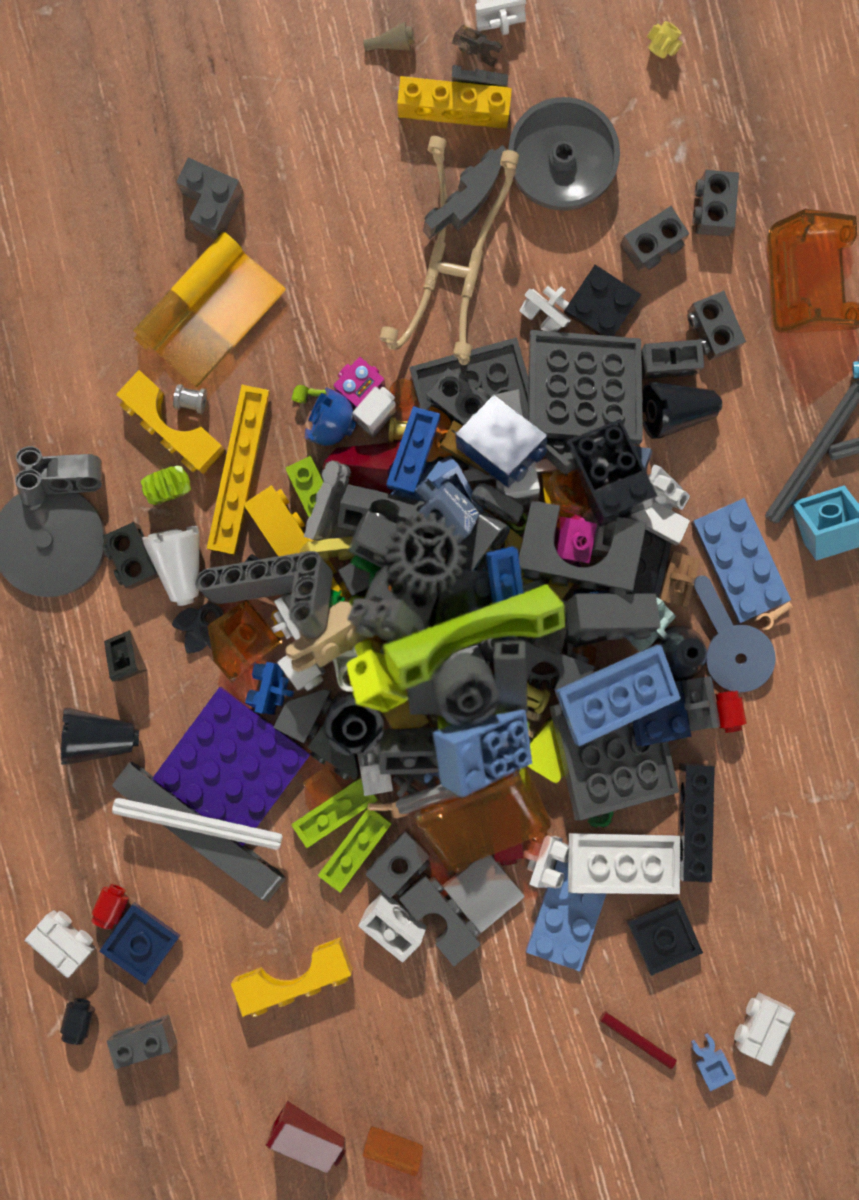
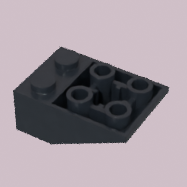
[567,419,658,527]

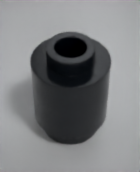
[60,998,95,1045]

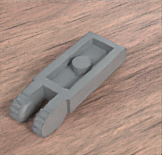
[304,461,351,541]

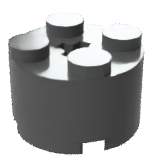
[432,652,499,725]

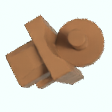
[659,551,701,608]

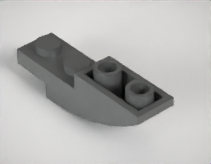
[423,145,506,239]

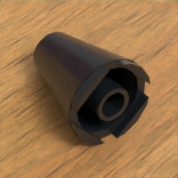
[642,382,722,439]
[651,625,707,681]
[324,690,383,755]
[61,708,139,765]

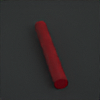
[599,1011,677,1069]

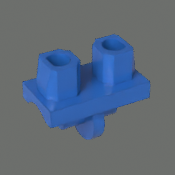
[245,662,295,715]

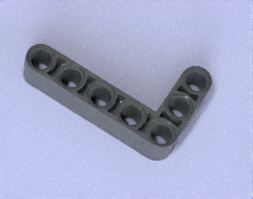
[195,551,333,638]

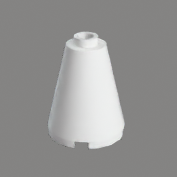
[142,526,200,606]

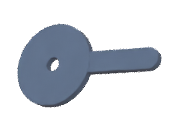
[694,575,776,692]

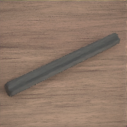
[765,381,859,524]

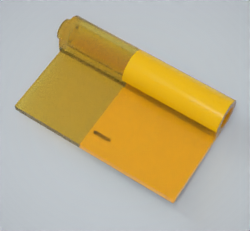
[133,232,286,388]

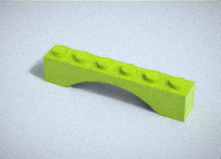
[384,585,565,690]

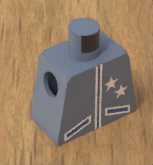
[415,478,481,547]

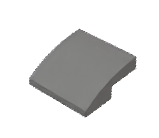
[442,849,525,933]

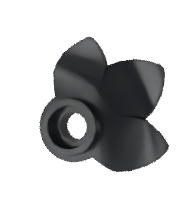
[172,603,227,653]

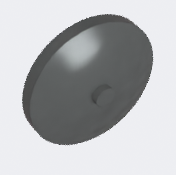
[508,97,620,211]
[0,493,106,597]

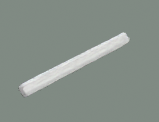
[112,798,282,850]

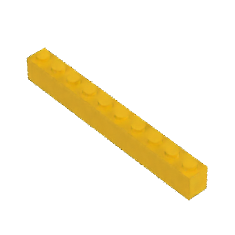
[244,485,429,729]

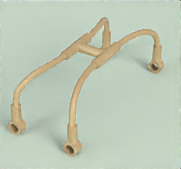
[379,136,519,365]

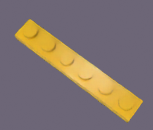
[206,385,270,555]

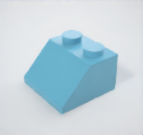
[792,485,859,561]

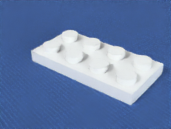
[568,833,680,894]

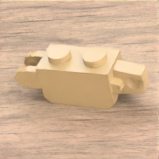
[285,602,369,672]

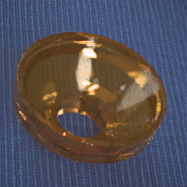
[549,468,591,514]

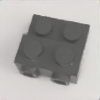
[347,599,431,641]

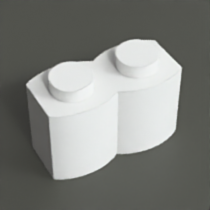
[352,387,396,437]

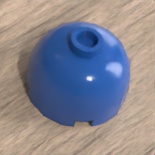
[305,387,356,446]

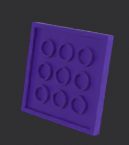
[153,687,311,846]

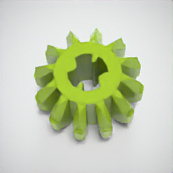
[141,466,191,505]

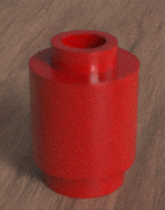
[715,690,747,733]
[91,884,129,930]

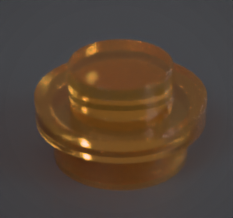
[389,379,417,407]

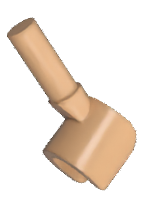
[753,602,793,630]
[367,801,408,818]

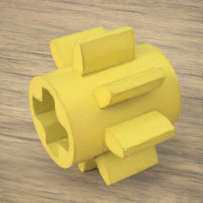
[647,21,683,59]

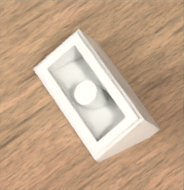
[627,502,690,545]

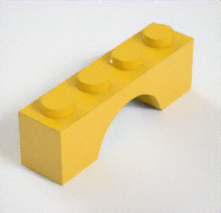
[116,370,226,474]
[231,937,353,1017]

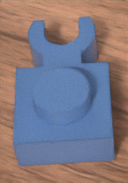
[691,1033,736,1091]

